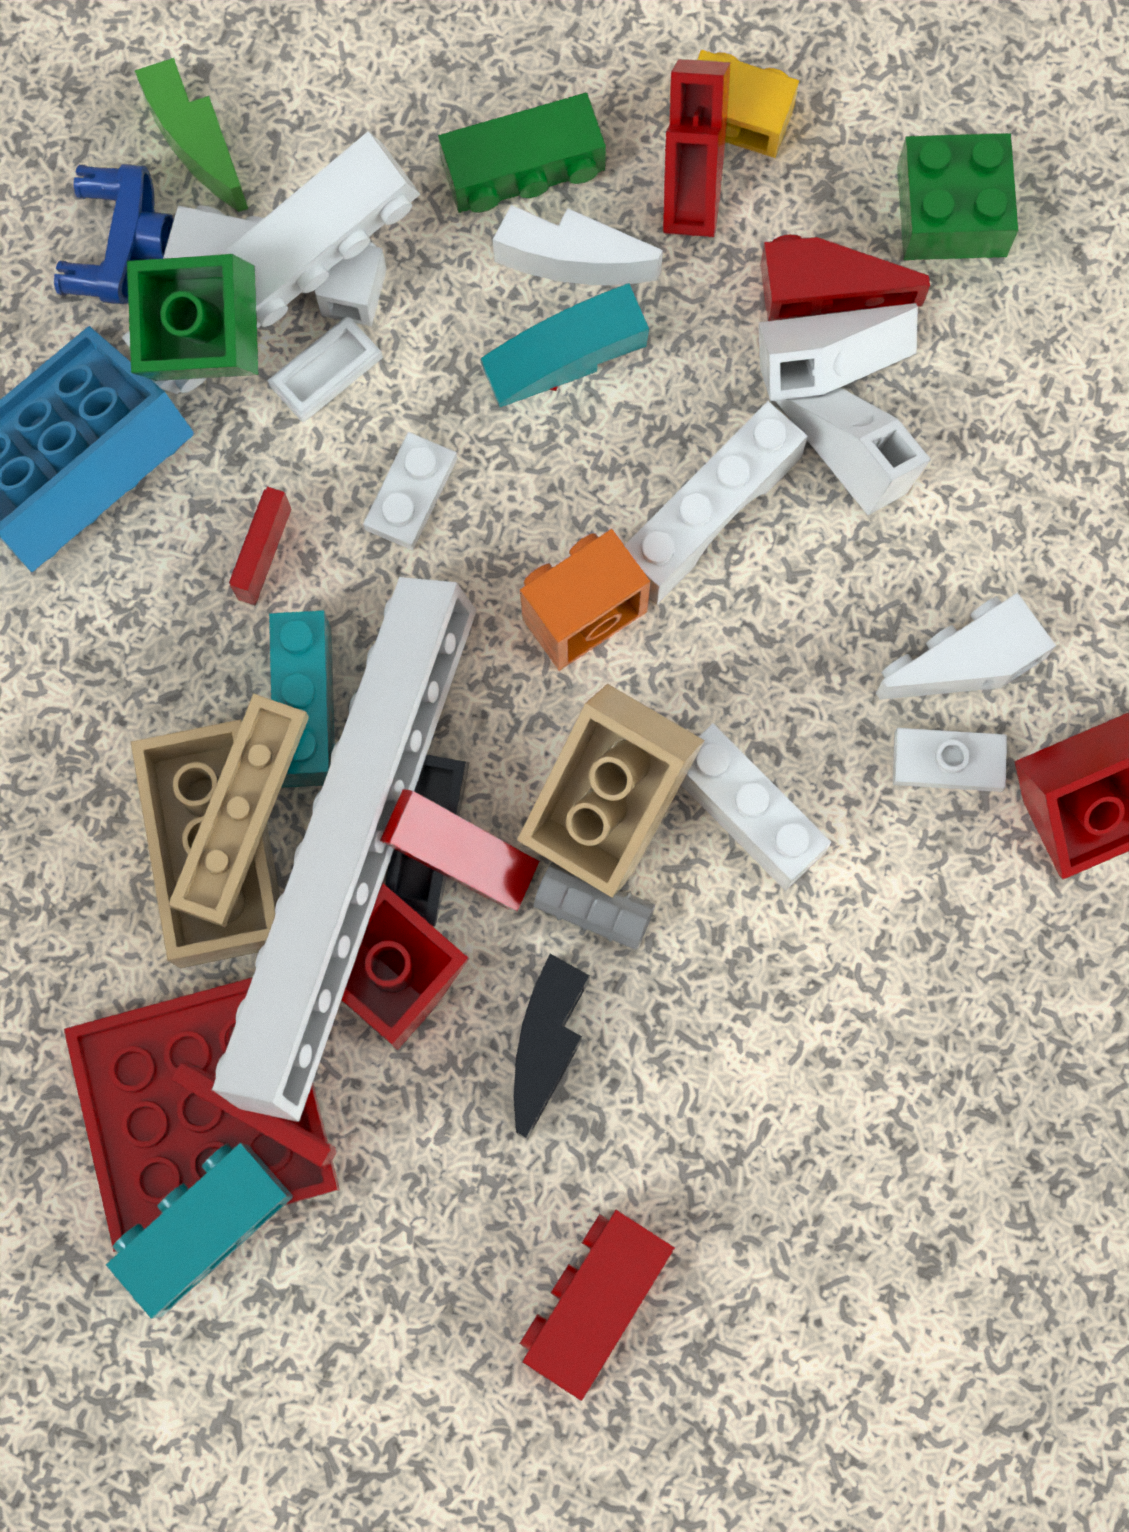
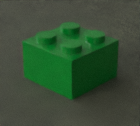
[897,133,1018,260]
[127,254,259,381]

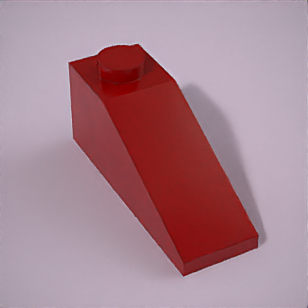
[760,234,930,321]

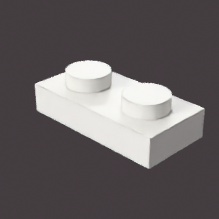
[363,432,457,551]

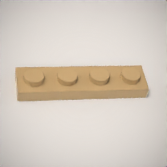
[168,693,309,928]

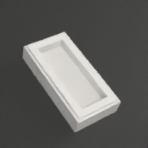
[267,315,383,423]

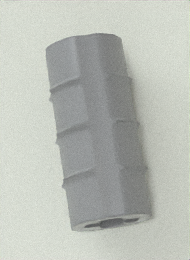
[533,862,655,950]

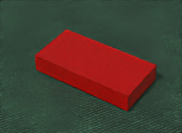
[229,487,291,606]

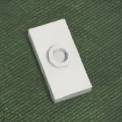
[893,728,1007,792]

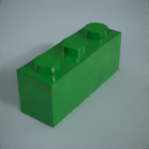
[438,92,606,213]

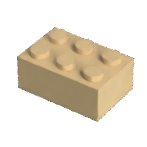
[517,684,705,898]

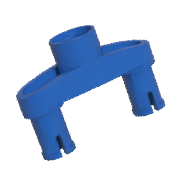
[54,164,174,304]

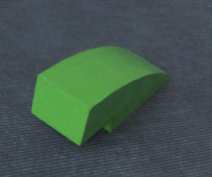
[134,58,248,212]

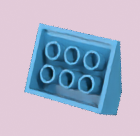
[0,326,195,573]

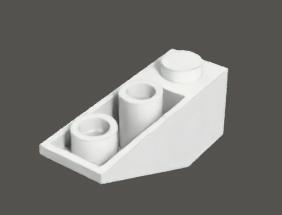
[759,303,918,401]
[776,387,931,515]
[876,593,1056,700]

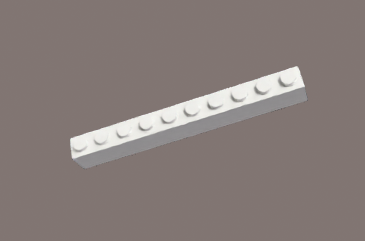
[212,577,477,1122]

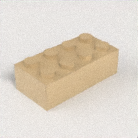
[131,719,280,969]

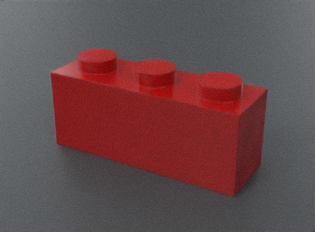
[519,1210,675,1401]

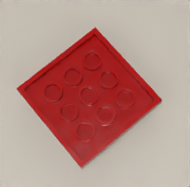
[64,977,340,1252]

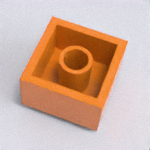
[520,529,650,671]

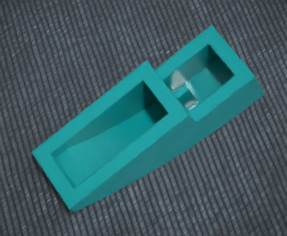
[480,283,649,408]

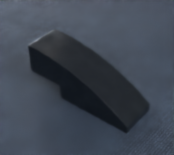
[385,755,470,927]
[514,954,590,1140]

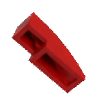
[663,59,730,237]

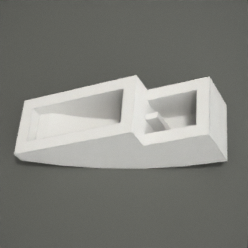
[493,205,663,285]

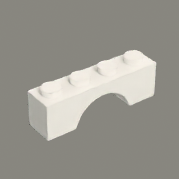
[163,206,386,326]
[624,401,808,604]

